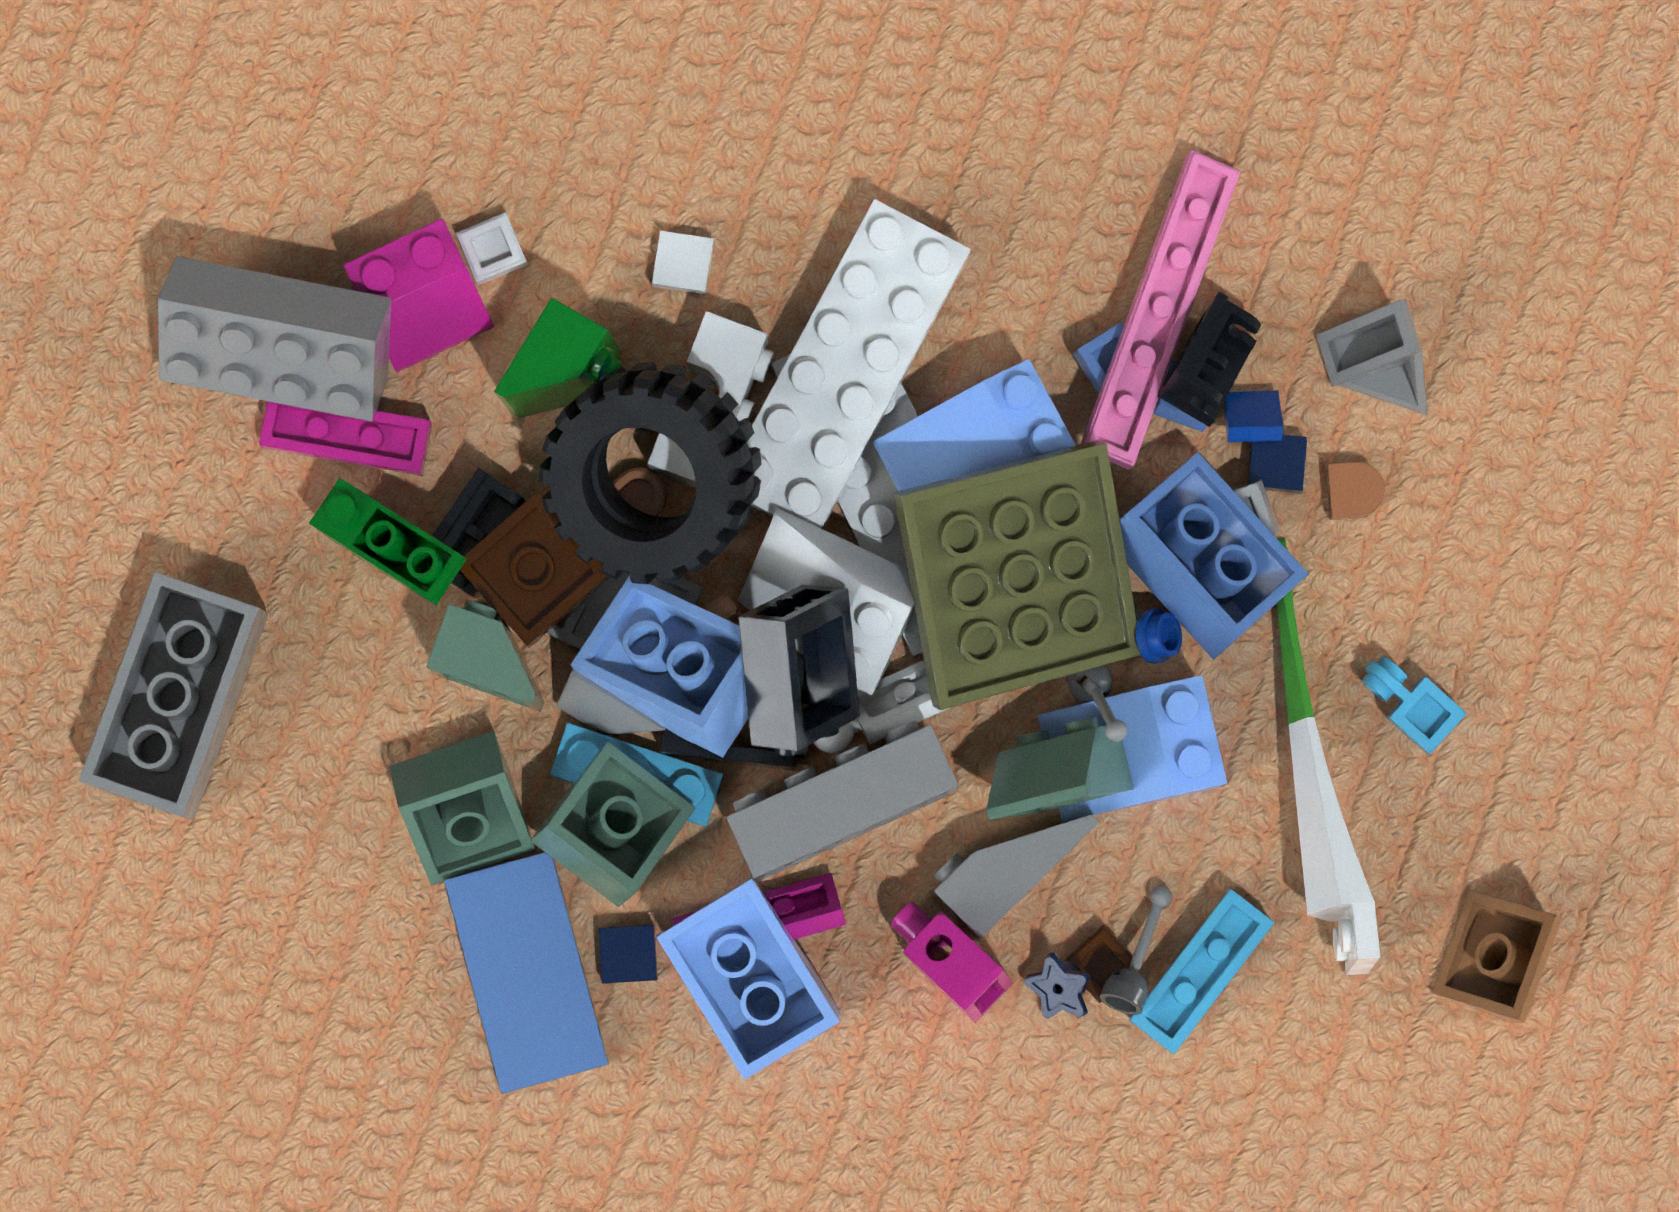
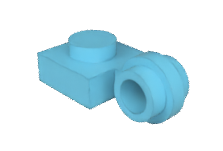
[1361,656,1467,754]

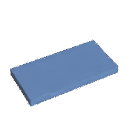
[444,852,609,1094]

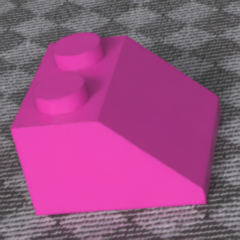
[344,218,495,373]

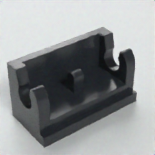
[1158,292,1261,427]
[432,467,526,597]

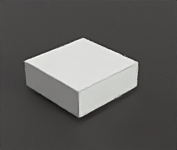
[456,213,528,286]
[652,230,714,295]

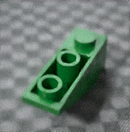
[309,478,467,605]

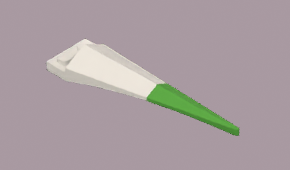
[1277,537,1380,975]

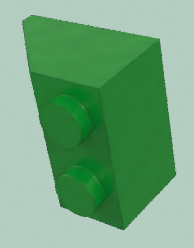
[494,297,622,418]

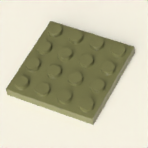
[893,440,1141,710]

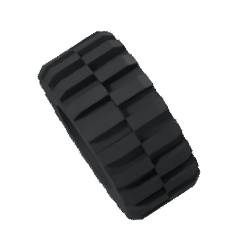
[539,362,762,584]

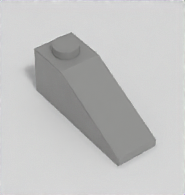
[933,814,1099,940]

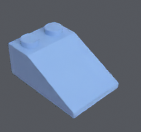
[873,359,1076,491]
[570,576,749,757]
[1037,675,1227,823]
[656,878,841,1080]

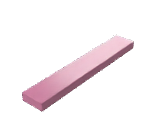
[1080,150,1241,470]

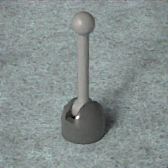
[1066,665,1127,742]
[1100,886,1172,1015]

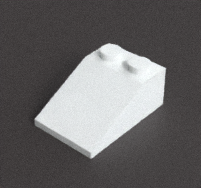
[738,508,915,695]

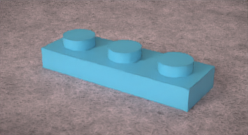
[550,723,724,827]
[1129,889,1275,1054]

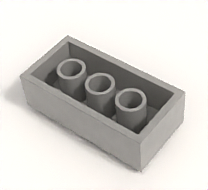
[158,256,392,422]
[79,572,268,821]
[726,721,959,882]

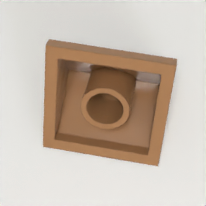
[1432,890,1562,1023]

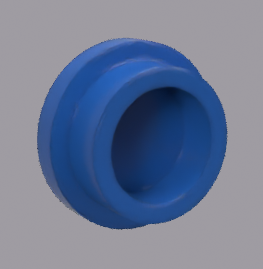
[1136,609,1182,664]

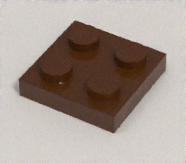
[460,492,610,648]

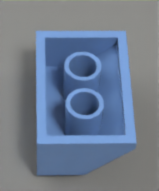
[1120,452,1309,660]

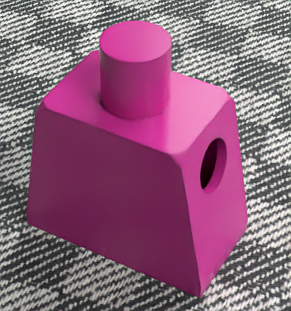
[890,902,1013,1023]

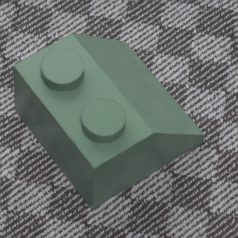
[426,600,544,712]
[986,717,1134,820]
[389,731,535,885]
[530,741,696,907]

